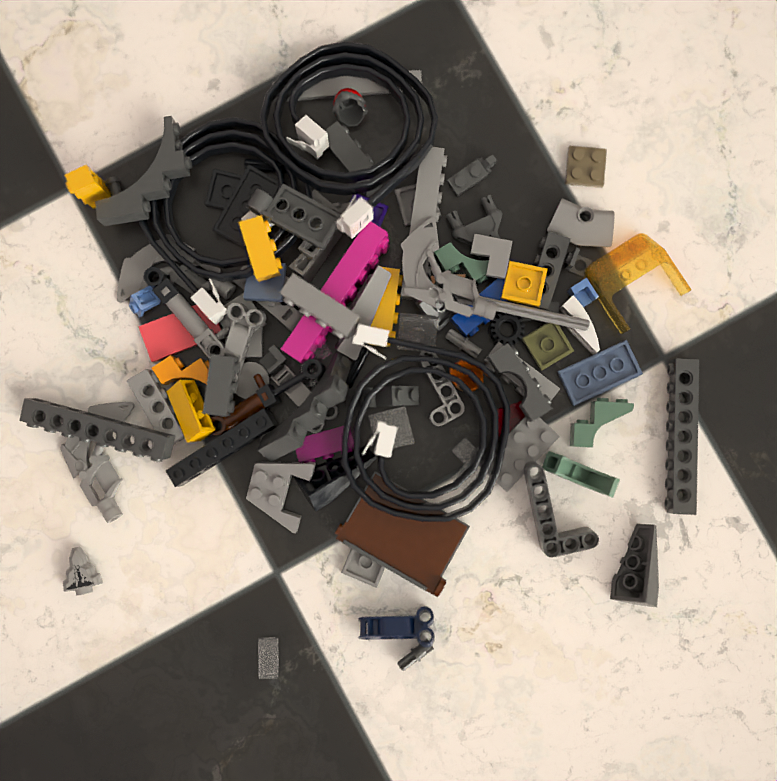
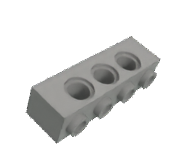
[126,369,185,445]

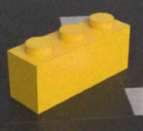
[65,164,112,209]
[239,215,283,282]
[166,380,215,442]

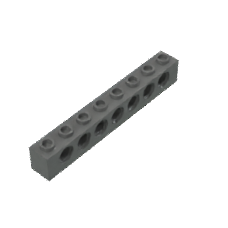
[664,358,699,515]
[19,398,175,462]

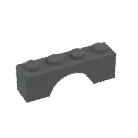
[487,343,552,422]

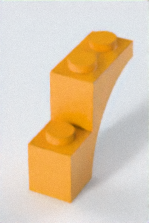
[152,355,210,385]

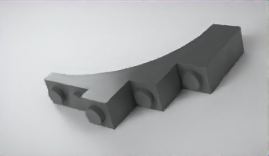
[95,116,192,226]
[257,351,352,462]

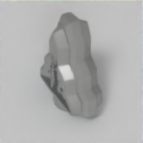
[63,547,103,596]

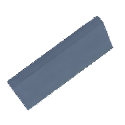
[557,340,643,406]

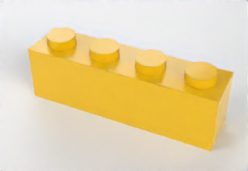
[368,267,403,347]

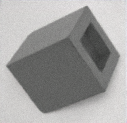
[259,345,288,375]

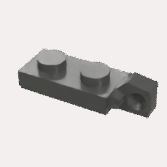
[447,154,497,197]

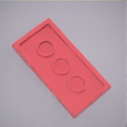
[138,305,222,362]

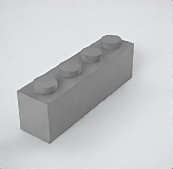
[280,274,361,339]
[483,342,560,400]

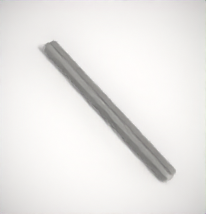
[456,295,590,331]

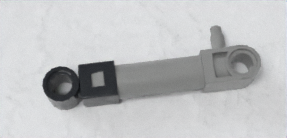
[143,267,230,359]

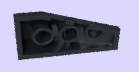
[293,446,376,511]

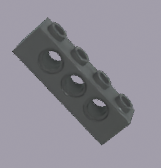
[524,232,571,311]

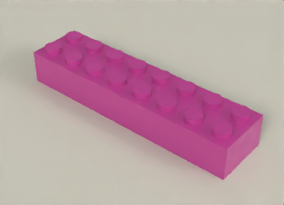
[281,221,390,365]

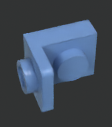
[129,286,161,318]

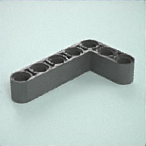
[524,461,599,557]

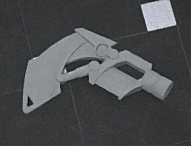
[401,217,499,321]
[117,234,236,303]
[60,402,135,523]

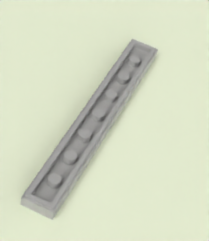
[272,70,422,103]

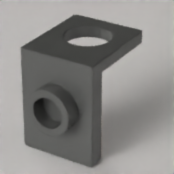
[564,247,592,278]

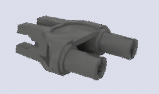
[446,195,503,260]

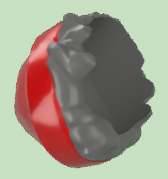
[332,88,368,127]

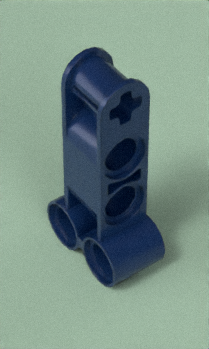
[358,606,435,648]

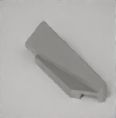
[289,200,357,284]
[335,265,391,360]

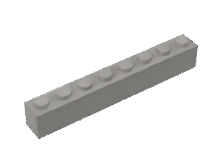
[401,145,447,301]

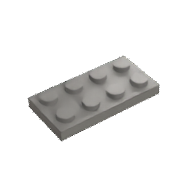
[479,416,560,492]

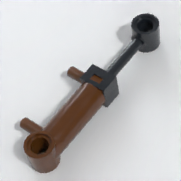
[211,359,326,435]

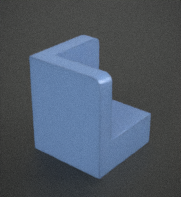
[567,278,599,307]

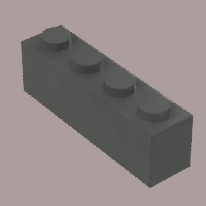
[325,121,385,198]

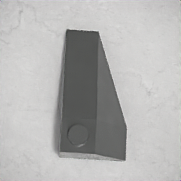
[610,524,659,607]

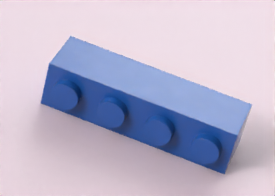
[450,272,507,337]

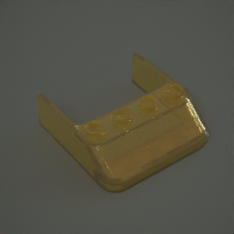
[584,233,692,334]

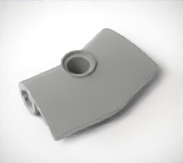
[547,198,614,247]

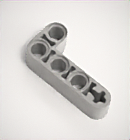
[419,351,464,426]

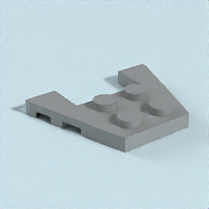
[246,461,316,533]

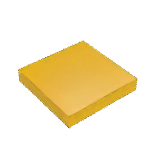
[501,261,548,307]

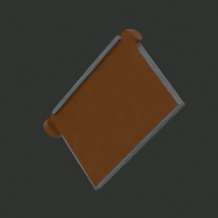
[335,471,470,597]

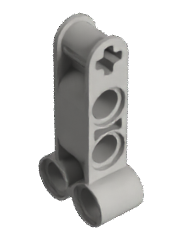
[222,303,266,381]
[271,364,339,433]

